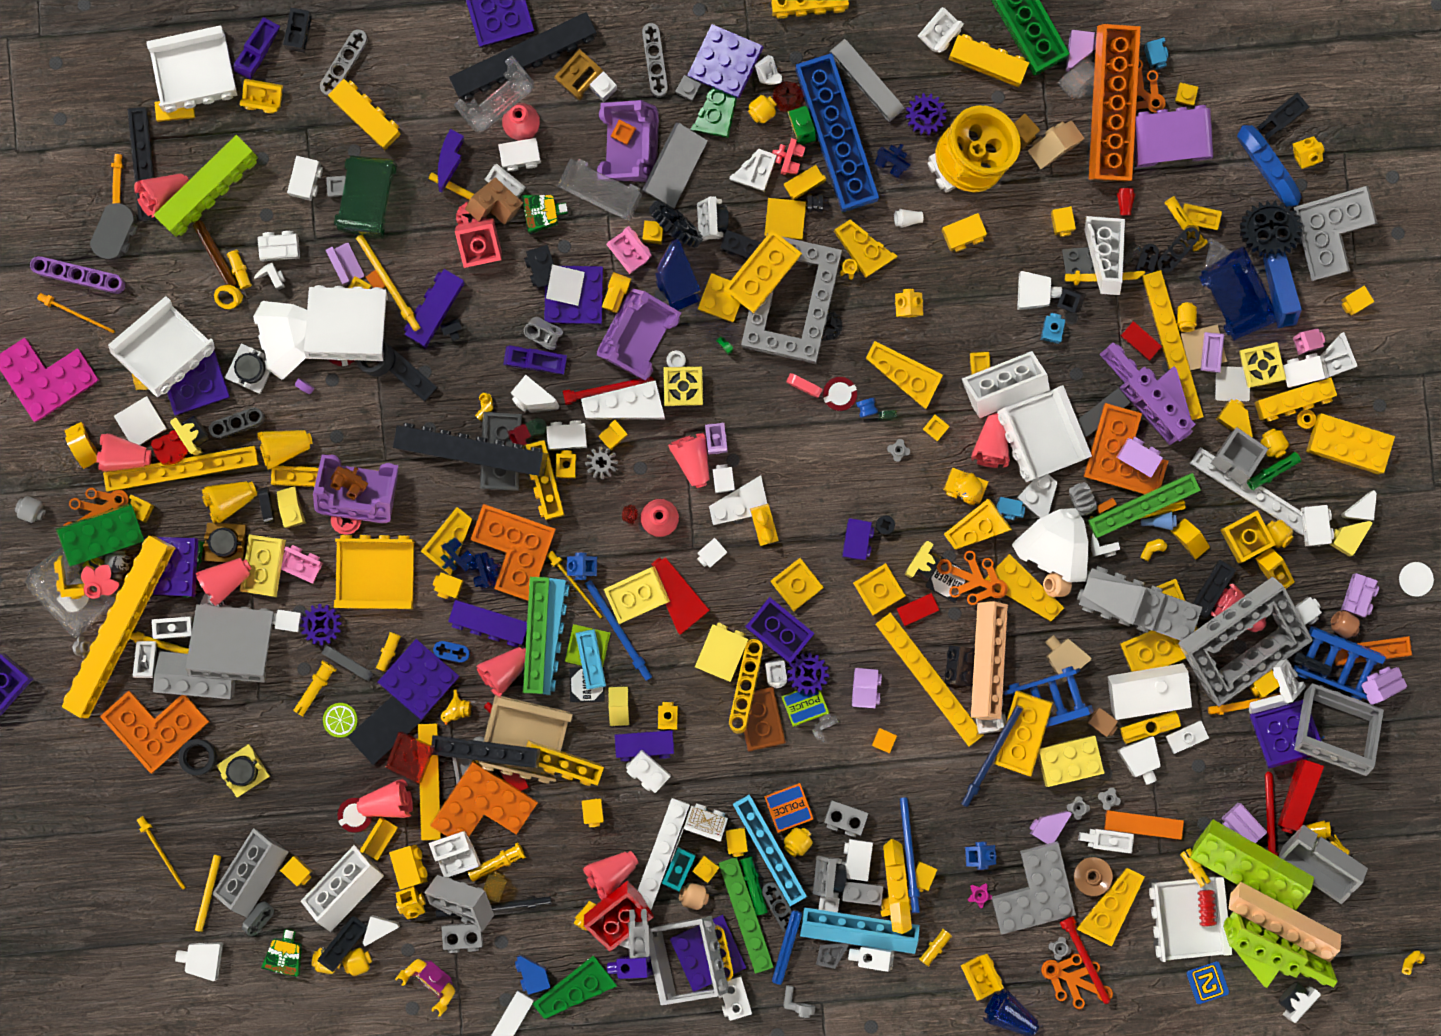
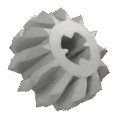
[585,447,618,479]
[1069,482,1097,516]

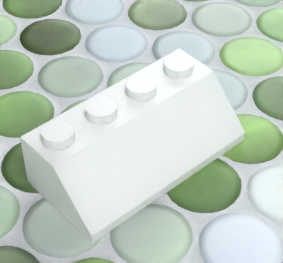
[962,351,1050,418]
[511,375,560,413]
[301,845,384,932]

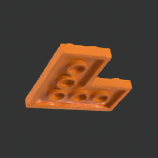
[1083,403,1168,494]
[471,504,556,601]
[100,691,210,774]
[430,761,538,837]

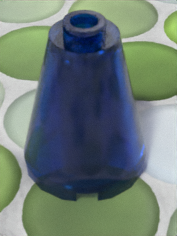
[983,988,1039,1036]

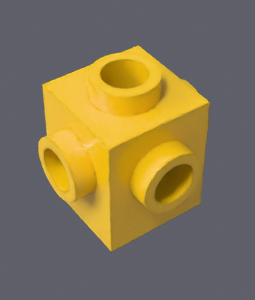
[1293,136,1324,169]
[895,289,923,318]
[396,886,426,920]

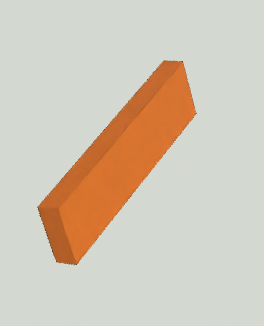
[1334,636,1412,666]
[1104,810,1184,840]

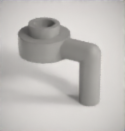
[783,985,815,1018]

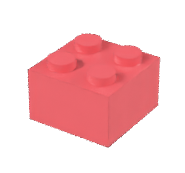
[455,218,502,268]

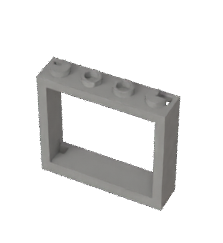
[1294,683,1384,776]
[649,916,729,1005]

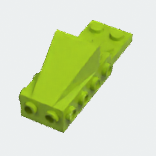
[1223,912,1338,988]

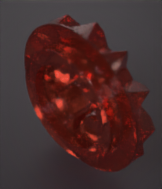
[773,81,803,112]

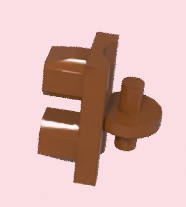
[330,466,368,500]

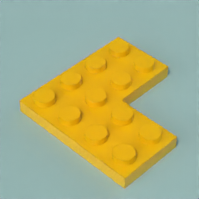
[1120,579,1197,672]

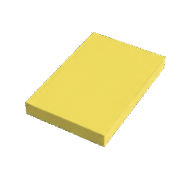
[240,535,286,597]
[604,566,670,624]

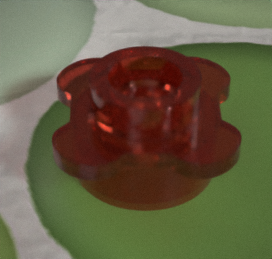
[622,504,638,524]

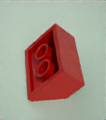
[584,881,653,951]

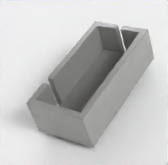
[1279,825,1368,904]

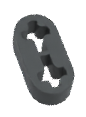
[242,901,274,937]

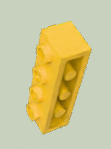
[771,0,849,19]
[948,34,1029,87]
[328,79,401,150]
[1254,378,1337,422]
[526,440,565,521]
[526,740,604,786]

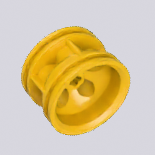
[935,105,1021,192]

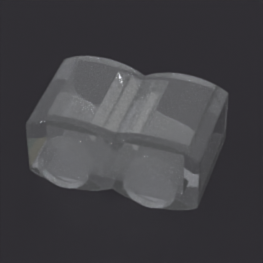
[1057,56,1095,100]

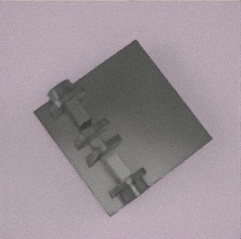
[1062,247,1095,284]

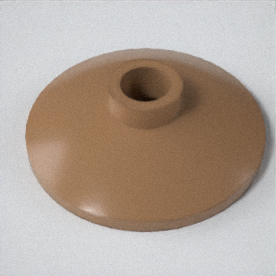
[1074,857,1113,896]

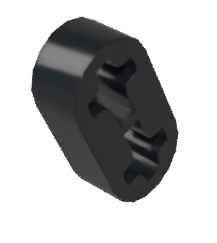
[1135,244,1159,280]
[258,487,275,524]

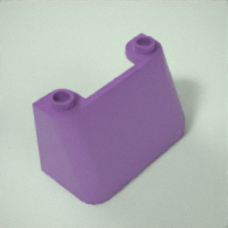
[597,100,659,182]
[597,289,681,380]
[313,454,398,523]

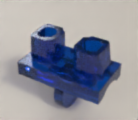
[875,144,911,178]
[440,537,475,571]
[468,552,502,588]

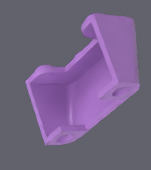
[1134,105,1213,168]

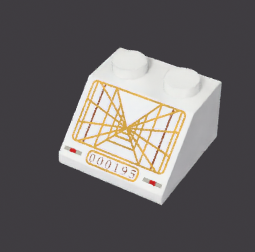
[684,803,728,841]

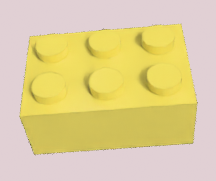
[1038,735,1104,787]

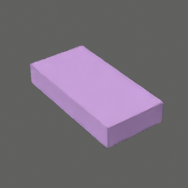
[1200,332,1224,373]

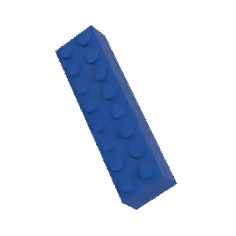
[795,53,879,213]

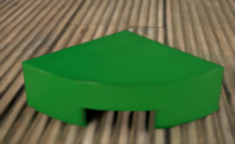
[716,336,733,355]

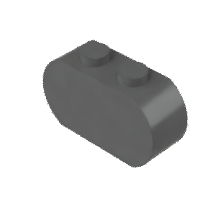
[90,203,138,260]

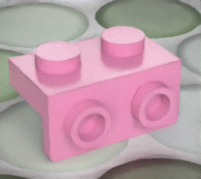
[606,226,652,274]
[281,545,323,584]

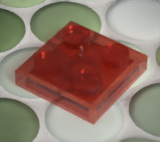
[385,731,435,783]

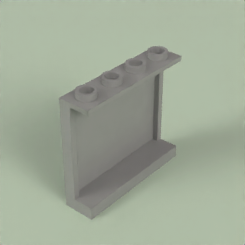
[186,603,274,683]

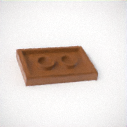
[737,687,786,751]

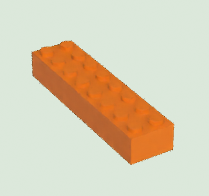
[1088,24,1141,182]

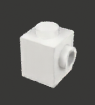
[1295,597,1322,625]

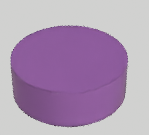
[295,378,314,394]

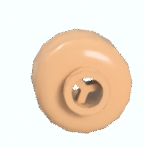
[1043,572,1072,597]
[679,883,709,910]

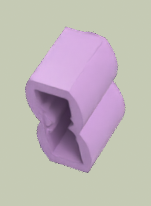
[852,668,882,708]

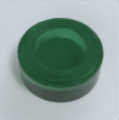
[878,410,898,420]

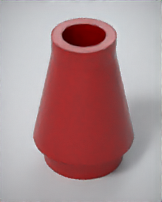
[1117,188,1136,215]

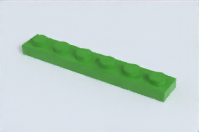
[1088,473,1201,538]
[523,577,550,694]
[719,857,774,974]

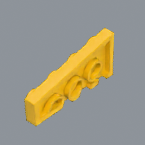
[866,341,943,410]
[985,554,1064,622]
[1076,868,1145,946]

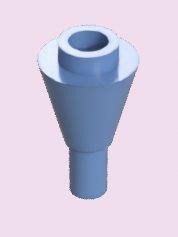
[1141,512,1177,530]

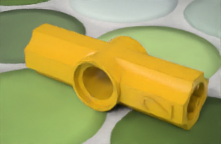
[1120,711,1181,744]

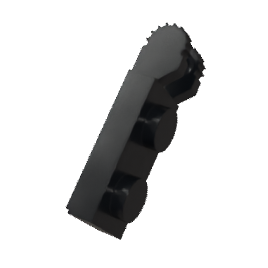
[1257,92,1309,140]

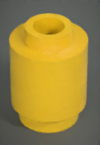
[1177,302,1197,332]

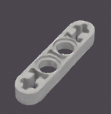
[642,23,668,97]
[320,29,368,96]

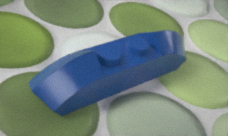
[1237,125,1302,207]

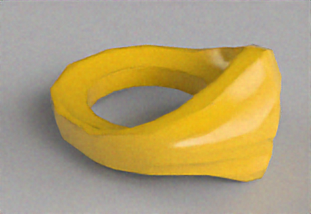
[214,285,243,309]

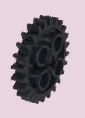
[648,200,703,248]
[1240,200,1303,258]

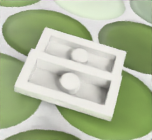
[429,831,481,877]

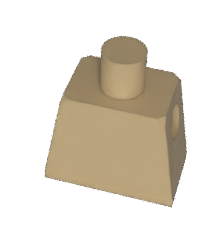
[1045,635,1091,683]

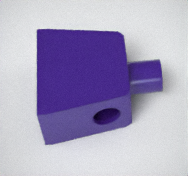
[607,954,654,979]

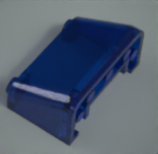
[1199,246,1276,340]

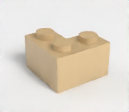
[1028,120,1085,169]

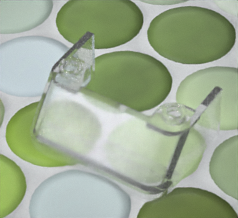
[557,158,642,222]

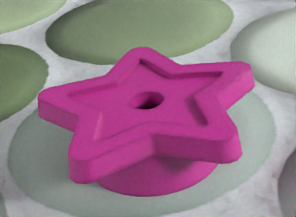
[968,883,992,908]

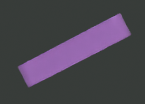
[30,256,125,294]

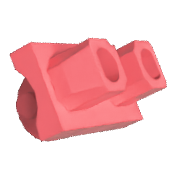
[772,138,805,175]

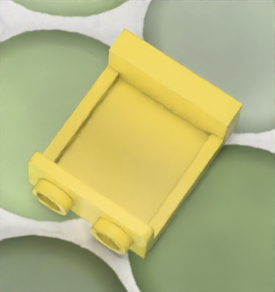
[695,623,748,682]

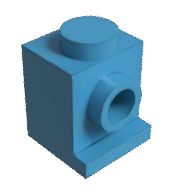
[1143,38,1169,69]
[1040,313,1065,344]
[997,497,1025,520]

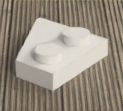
[730,149,777,192]
[1017,474,1057,519]

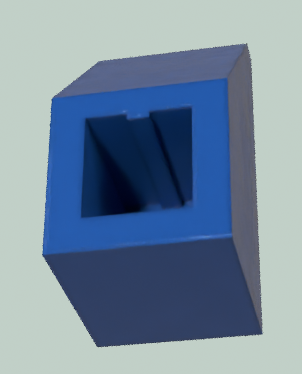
[515,955,551,995]

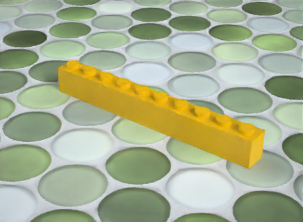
[62,535,176,718]

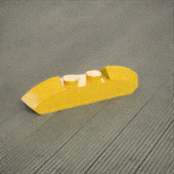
[883,839,912,934]

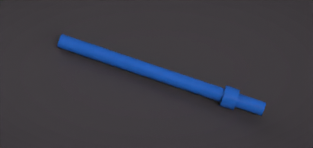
[585,580,652,681]
[900,798,920,913]

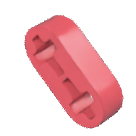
[786,373,823,398]

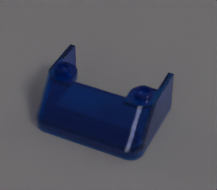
[655,239,701,311]

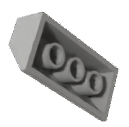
[153,651,235,699]
[212,828,288,918]

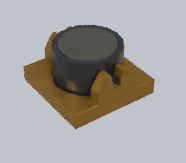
[203,522,246,562]

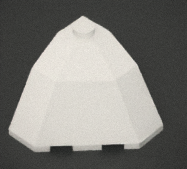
[253,301,307,380]
[1012,508,1088,582]

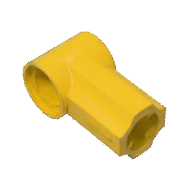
[602,272,632,313]

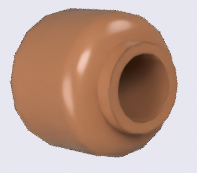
[1331,611,1360,639]

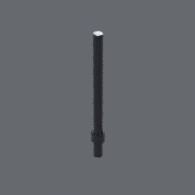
[436,896,552,918]

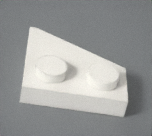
[1320,332,1357,378]
[1273,659,1306,703]

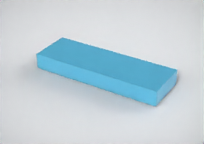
[576,629,606,690]

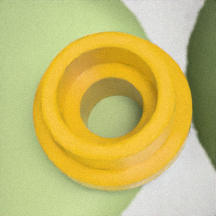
[1297,410,1316,429]

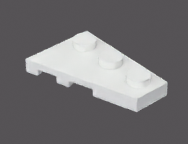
[709,475,767,525]

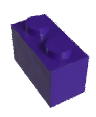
[842,518,874,561]

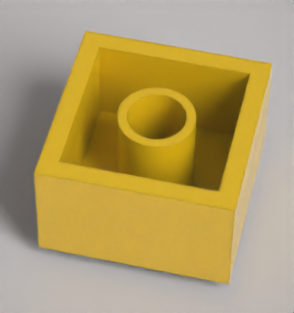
[1220,510,1276,563]

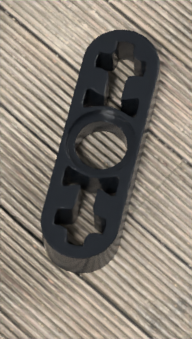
[1158,225,1200,273]

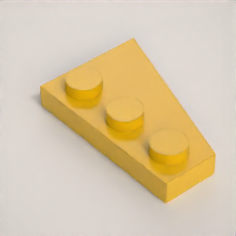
[834,220,898,278]
[421,507,472,575]

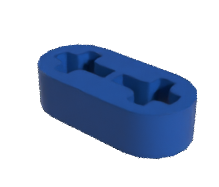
[433,641,470,662]

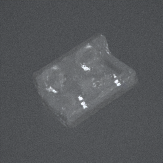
[812,713,838,743]

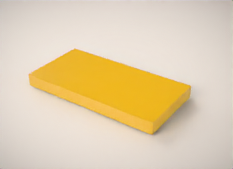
[724,230,802,314]
[994,690,1053,776]

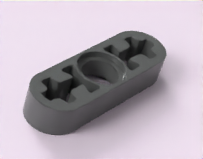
[322,645,374,681]
[762,882,792,933]

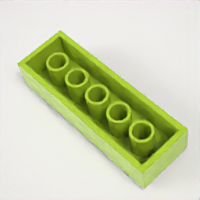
[154,135,258,237]
[1190,819,1314,911]

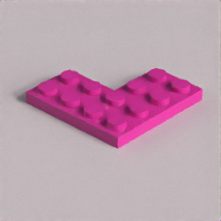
[0,338,100,423]

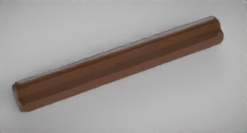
[193,220,238,287]

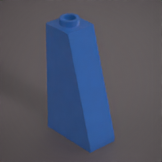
[1263,251,1302,328]

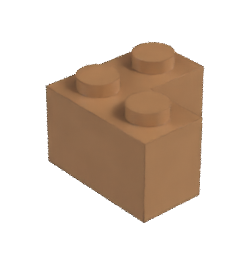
[465,177,523,225]

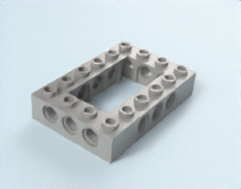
[741,233,842,364]
[1178,577,1313,707]

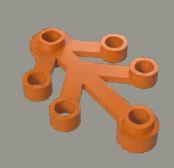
[1136,59,1166,112]
[63,487,129,526]
[937,551,1008,605]
[1041,953,1113,1009]

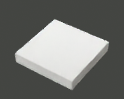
[114,396,167,445]

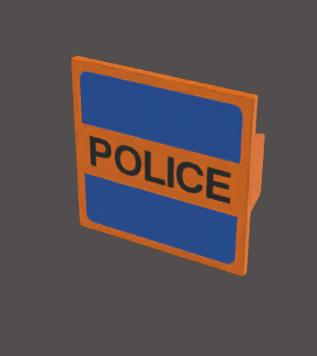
[764,783,813,833]

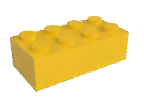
[1306,413,1395,474]

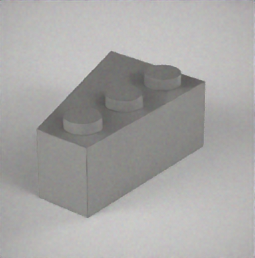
[425,875,494,932]

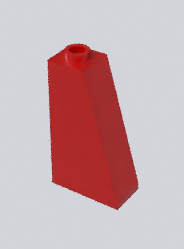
[651,557,710,635]
[1278,760,1324,834]

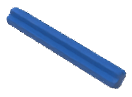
[772,910,802,985]

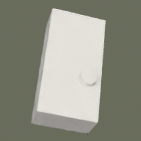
[1107,663,1192,720]

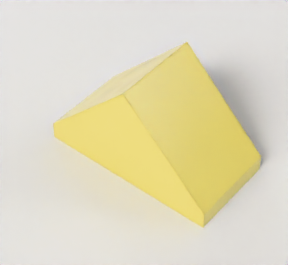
[609,687,629,726]

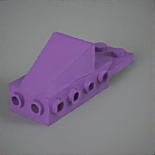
[1099,342,1196,445]

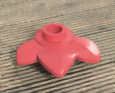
[81,565,119,599]

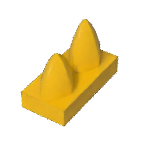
[750,504,779,546]

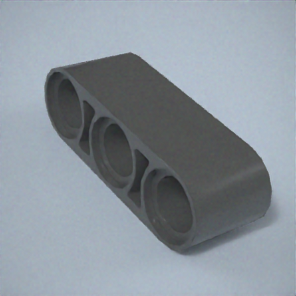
[209,407,265,439]

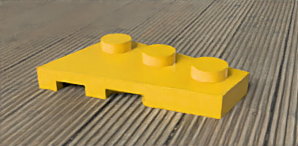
[944,499,1012,549]

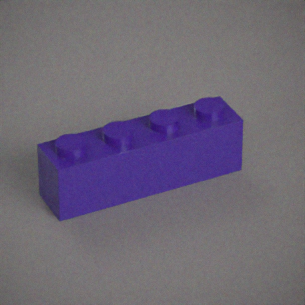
[404,269,465,348]
[448,600,527,647]

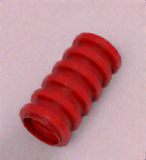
[1197,890,1217,926]

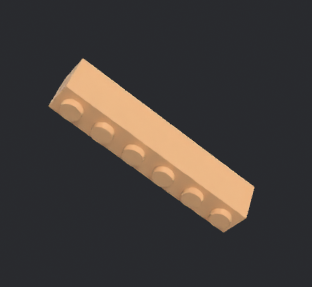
[971,601,1008,720]
[1229,882,1341,962]

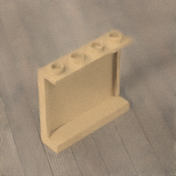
[478,695,572,783]

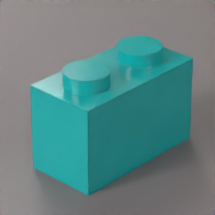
[662,847,696,891]

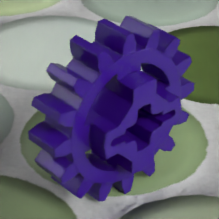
[905,93,947,135]
[300,604,343,645]
[787,653,829,695]

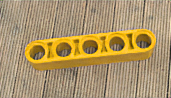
[729,639,763,734]

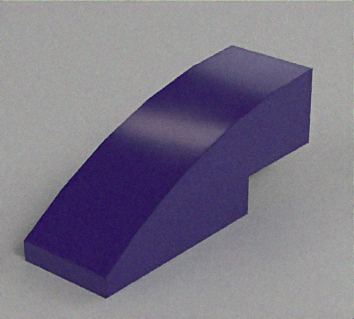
[234,17,280,80]
[438,129,464,193]
[503,345,567,374]

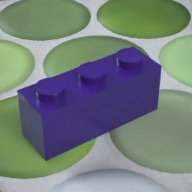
[615,730,674,761]

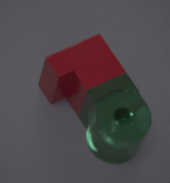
[507,418,546,446]

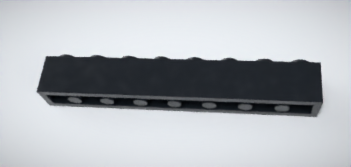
[449,12,597,101]
[393,422,548,476]

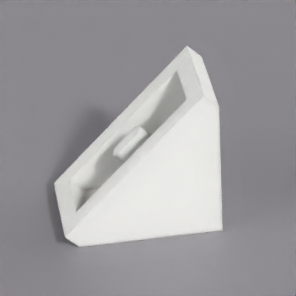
[1341,490,1377,521]
[133,641,157,678]
[363,915,400,946]

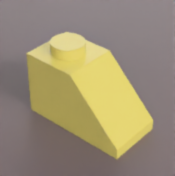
[277,486,306,529]
[1329,521,1372,556]

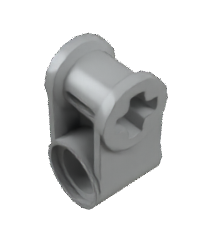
[524,317,563,350]

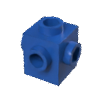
[567,553,597,580]
[965,842,996,870]

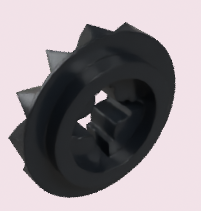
[822,311,842,341]

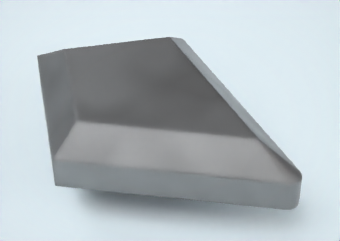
[816,943,849,969]

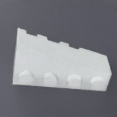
[1084,216,1125,295]
[581,381,665,420]

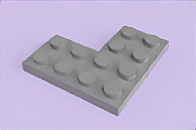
[1294,186,1377,281]
[991,841,1076,935]

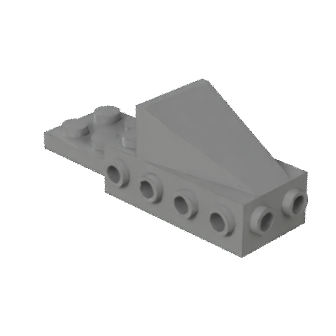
[1077,566,1203,641]

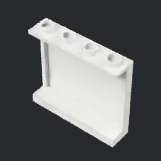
[147,25,237,113]
[304,285,388,361]
[108,296,215,397]
[997,385,1092,482]
[1149,876,1232,962]

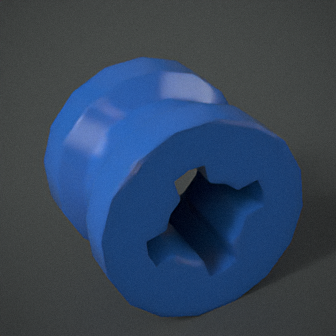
[856,398,878,418]

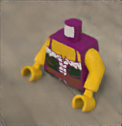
[395,959,455,1017]

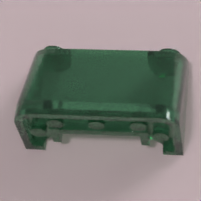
[334,155,397,239]

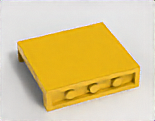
[334,535,414,609]

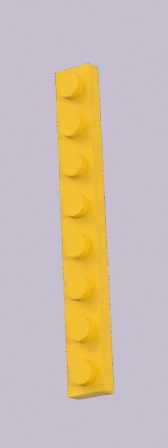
[1142,270,1204,420]
[103,446,259,492]
[875,612,984,747]

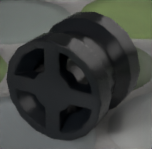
[807,194,823,213]
[875,515,895,535]

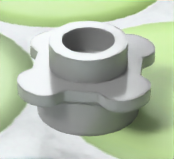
[887,439,910,462]
[73,636,91,659]
[1098,788,1121,810]
[1067,796,1090,820]
[1048,937,1071,960]

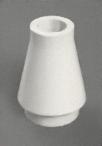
[894,209,923,228]

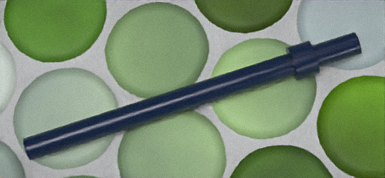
[961,705,1023,807]

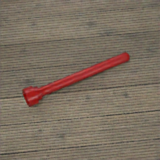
[563,376,654,405]
[1265,771,1279,857]
[1059,916,1110,1004]

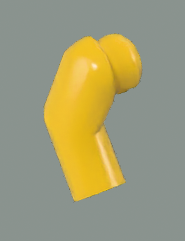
[475,393,493,422]
[1140,539,1167,562]
[1402,951,1425,975]

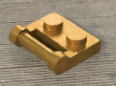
[554,49,603,101]

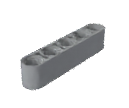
[829,39,904,122]

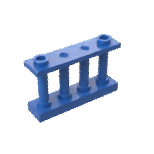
[1294,626,1386,700]
[1003,666,1094,727]

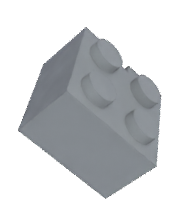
[1210,427,1268,485]

